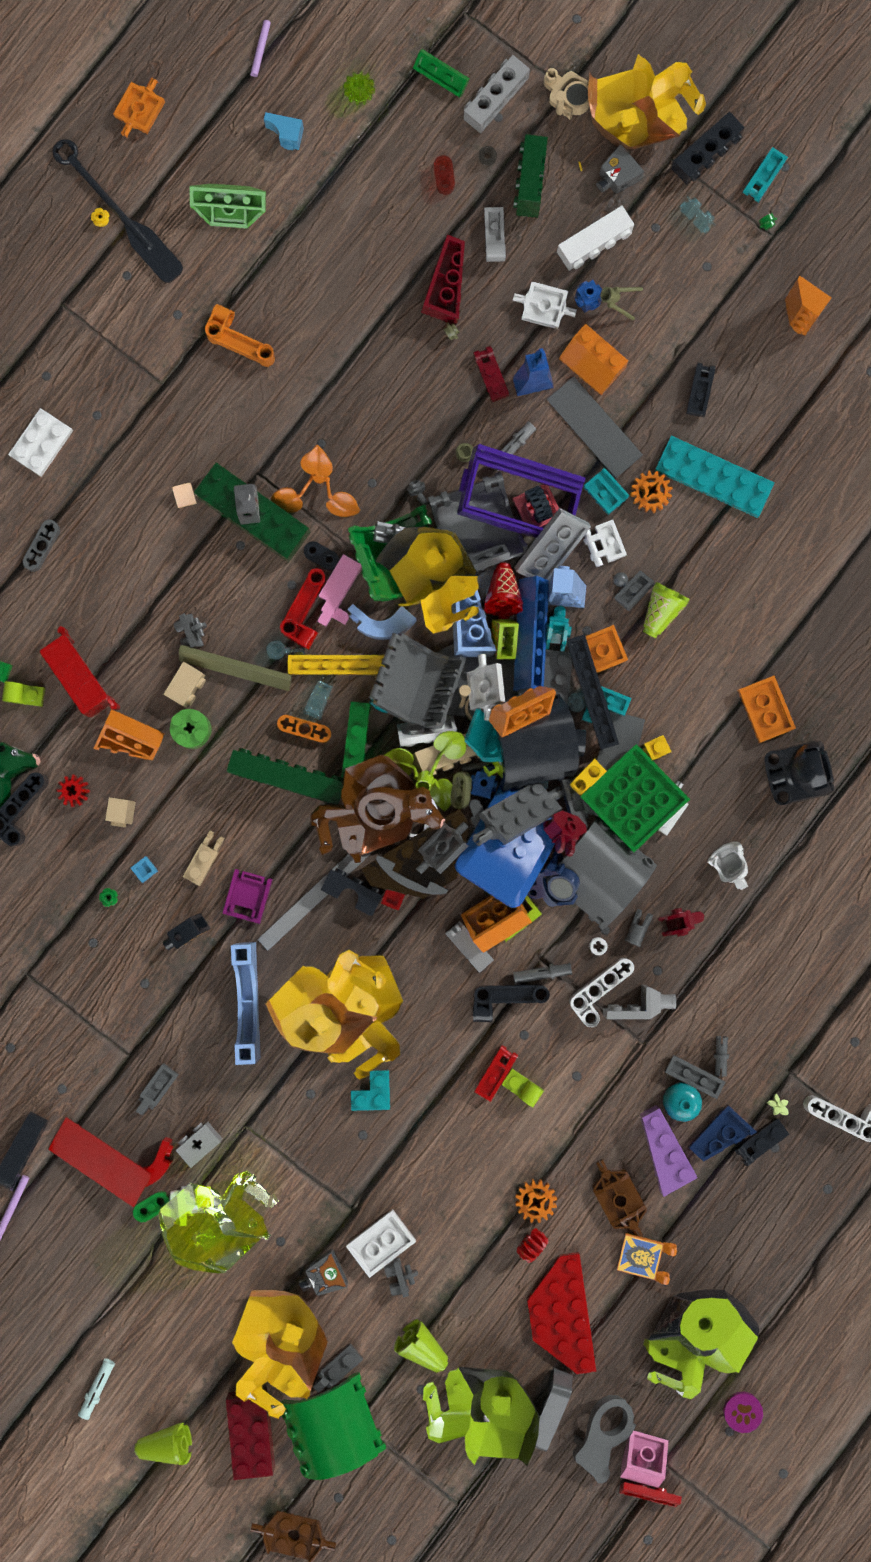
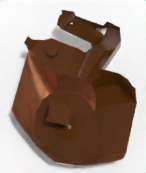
[310,755,416,863]

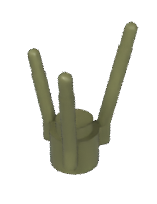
[600,287,643,320]

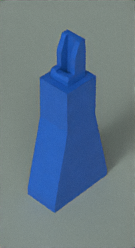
[513,348,554,396]

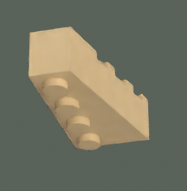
[412,734,479,775]

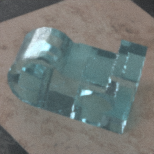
[304,680,333,720]

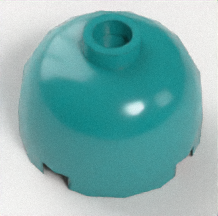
[663,1082,702,1122]

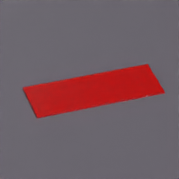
[48,1117,152,1207]

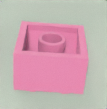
[620,1431,668,1488]

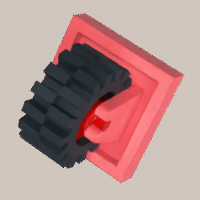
[512,484,559,527]

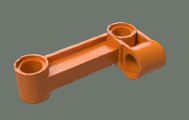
[205,304,275,367]

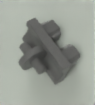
[373,521,408,547]
[173,613,207,648]
[384,1257,418,1298]

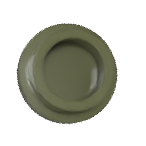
[443,322,460,341]
[456,443,473,462]

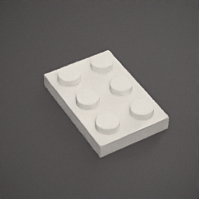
[8,408,73,477]
[397,715,457,747]
[346,1209,416,1278]

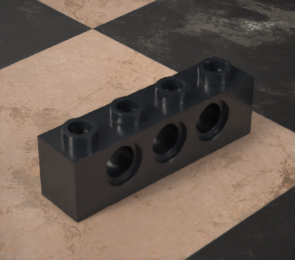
[671,111,745,185]

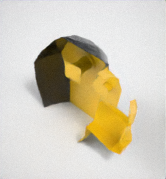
[376,527,479,634]

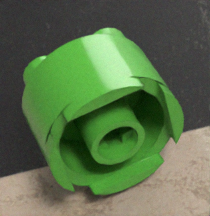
[170,709,212,749]

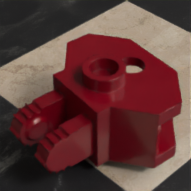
[543,811,587,857]
[658,907,705,937]

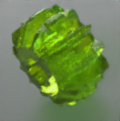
[343,70,375,106]

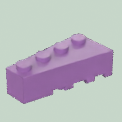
[640,1105,697,1197]

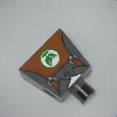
[299,1248,348,1296]

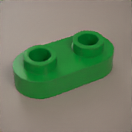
[133,1191,170,1222]

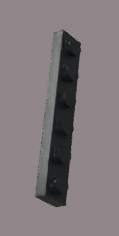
[566,634,619,750]

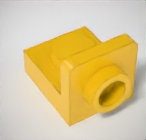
[642,735,671,760]

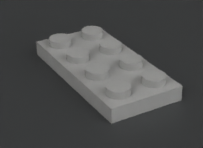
[514,508,591,580]

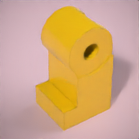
[569,759,607,795]

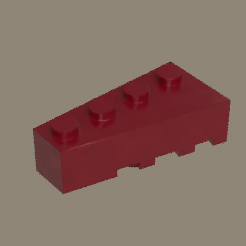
[421,235,465,325]

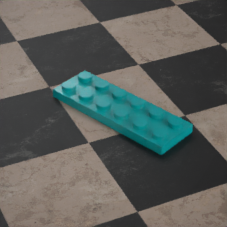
[655,435,775,518]

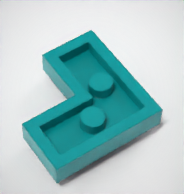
[581,686,632,724]
[351,1070,390,1111]

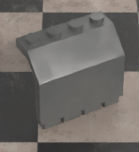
[369,633,466,729]

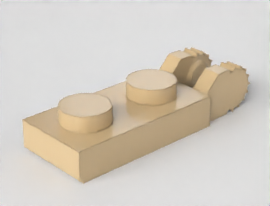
[183,831,224,886]

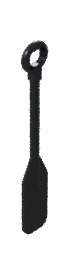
[52,139,183,283]

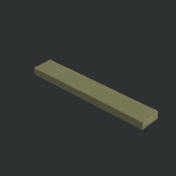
[179,645,292,691]

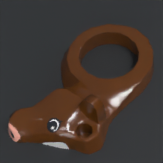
[358,787,445,830]

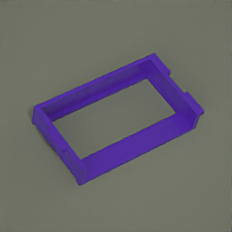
[457,444,585,538]

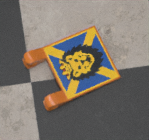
[617,1233,677,1285]

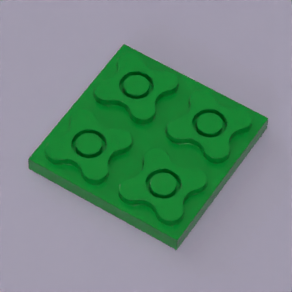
[580,744,690,853]

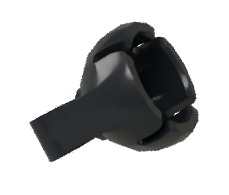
[764,740,834,805]

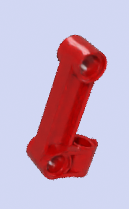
[280,568,326,650]

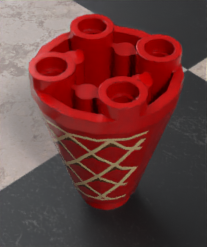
[484,563,523,619]

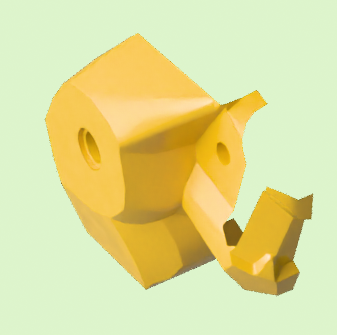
[327,956,403,1080]

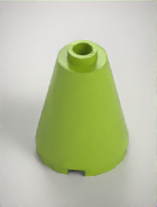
[394,1319,448,1373]
[135,1423,192,1465]

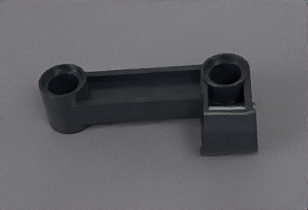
[473,985,550,1023]

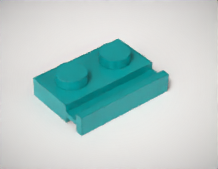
[583,468,629,515]

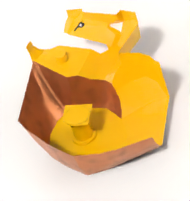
[232,1290,328,1419]

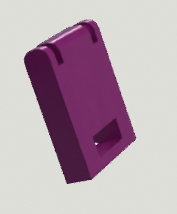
[222,869,273,924]

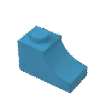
[264,112,304,150]

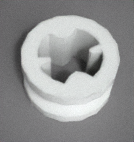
[589,937,608,955]

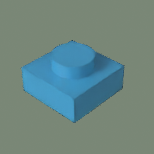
[131,856,158,883]

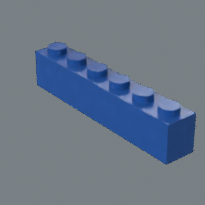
[513,575,549,694]

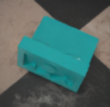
[465,709,503,762]

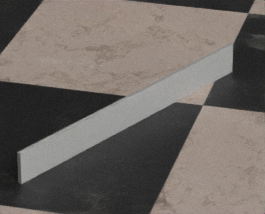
[258,850,375,950]

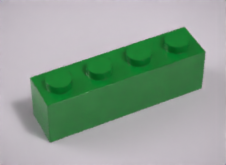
[342,701,371,778]

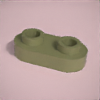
[451,771,472,810]

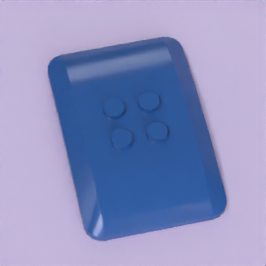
[455,785,555,908]

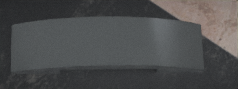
[376,855,448,894]

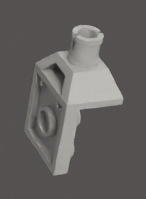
[603,985,676,1019]

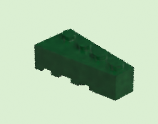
[513,134,548,218]

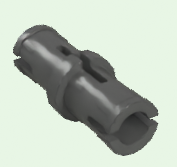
[714,1036,729,1077]

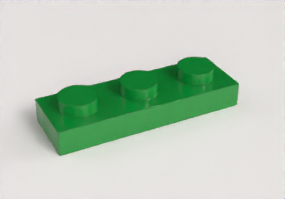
[413,49,470,98]

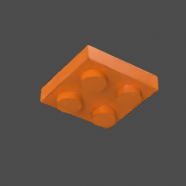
[585,625,628,673]

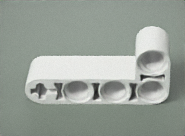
[569,958,634,1027]
[803,1095,871,1142]

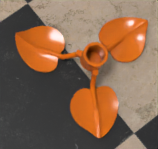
[271,445,361,517]

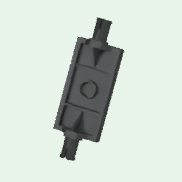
[473,783,564,846]

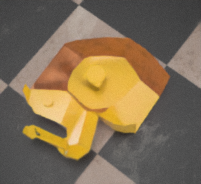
[588,54,706,150]
[266,950,387,1054]

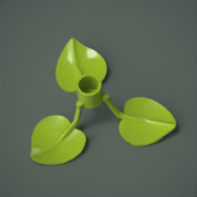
[384,731,467,811]

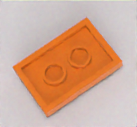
[738,676,796,743]

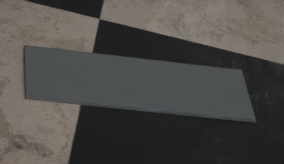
[547,376,643,478]
[587,711,645,817]

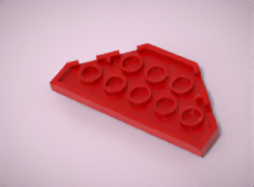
[527,1252,597,1374]

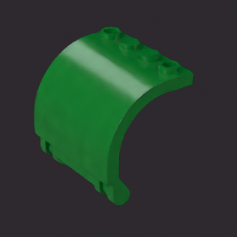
[348,505,432,602]
[280,1372,386,1480]

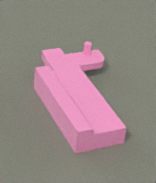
[317,554,362,627]

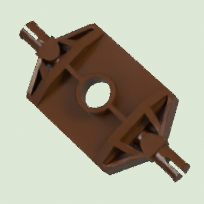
[592,1159,647,1237]
[250,1511,336,1562]

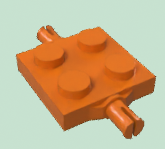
[113,78,165,138]

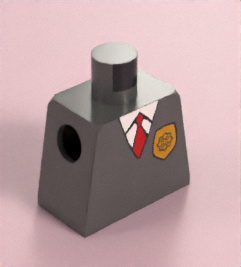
[596,145,644,194]

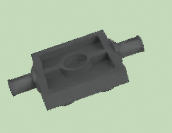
[416,822,469,874]

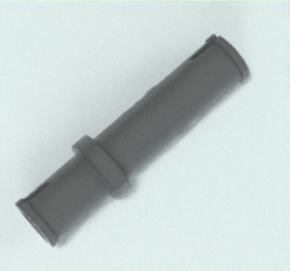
[513,963,572,984]

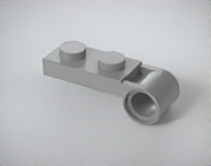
[484,207,506,262]

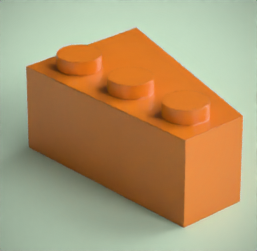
[93,709,165,761]

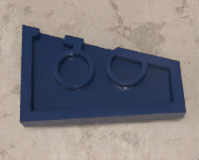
[688,1104,757,1162]

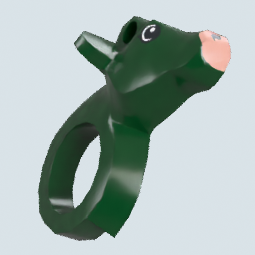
[0,742,41,808]

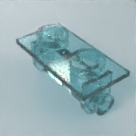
[680,196,716,234]

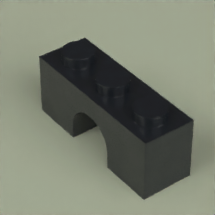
[321,868,383,916]

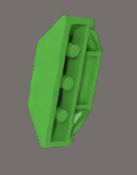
[190,184,266,228]

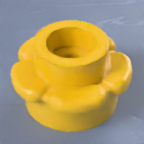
[91,208,109,227]

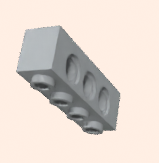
[464,55,530,133]

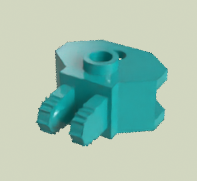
[546,606,572,651]

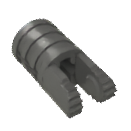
[624,909,653,947]

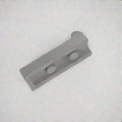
[445,921,494,973]

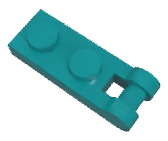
[743,147,788,203]

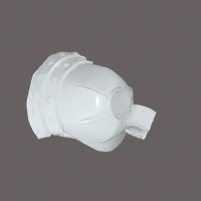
[707,842,748,890]

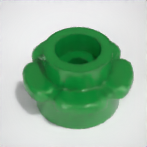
[759,213,777,231]
[99,888,118,907]

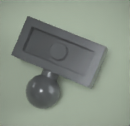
[613,570,655,611]

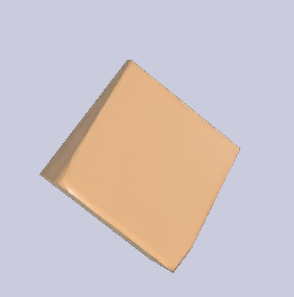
[172,483,197,508]

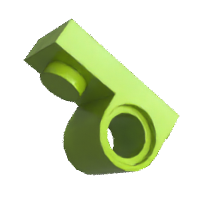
[2,681,45,707]
[501,1068,544,1107]

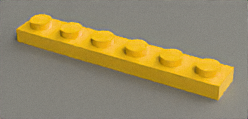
[288,655,386,675]

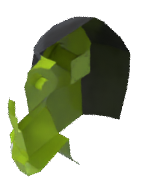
[423,1367,540,1466]

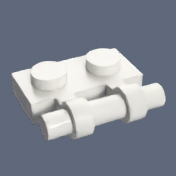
[584,520,627,567]

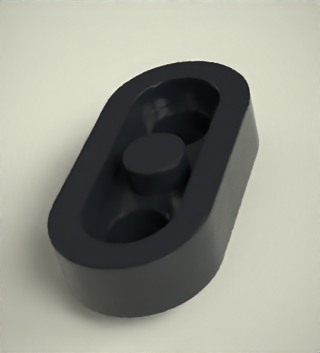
[304,541,339,571]

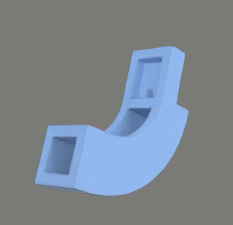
[348,604,416,640]

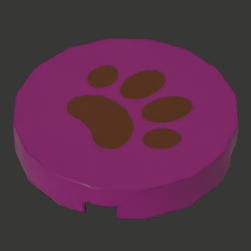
[723,1391,763,1433]

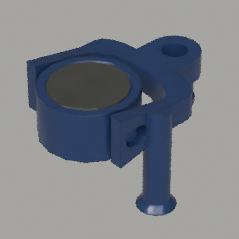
[527,852,580,907]

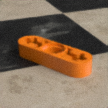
[277,715,332,743]

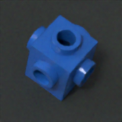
[575,280,602,313]
[471,769,498,799]

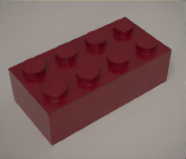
[226,1388,275,1480]

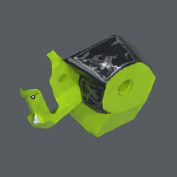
[643,1289,759,1399]

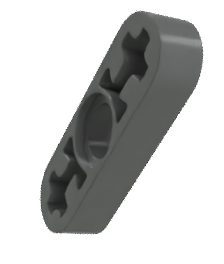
[23,520,60,572]

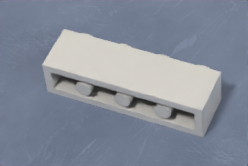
[557,206,634,271]

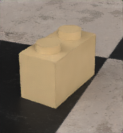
[164,662,206,708]
[105,797,136,827]

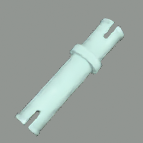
[78,1359,115,1420]

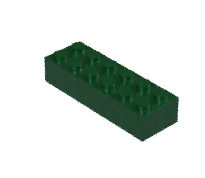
[194,462,311,563]
[226,748,343,805]

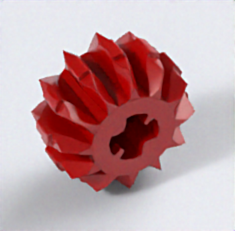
[56,774,90,807]
[516,1228,548,1263]

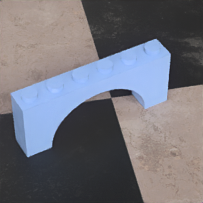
[231,942,260,1065]

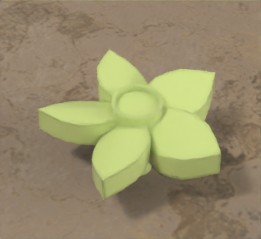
[767,1094,789,1115]

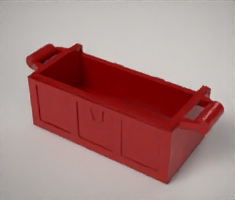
[40,626,120,718]

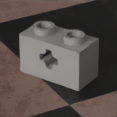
[176,1122,223,1168]

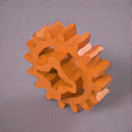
[631,471,673,513]
[515,1179,557,1223]

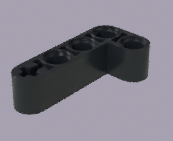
[0,772,49,846]
[0,1112,49,1192]

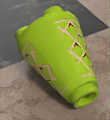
[643,582,690,638]

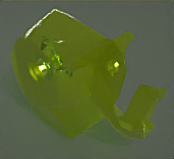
[158,1171,279,1273]

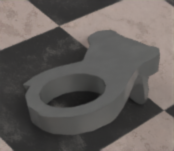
[573,1395,636,1484]

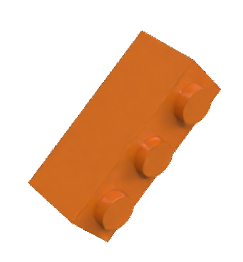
[785,276,832,335]
[559,324,629,395]
[489,686,556,738]
[461,895,532,953]

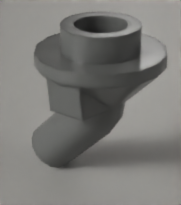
[407,480,429,506]

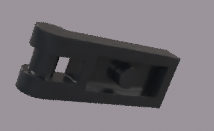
[686,362,716,418]
[734,1117,790,1166]

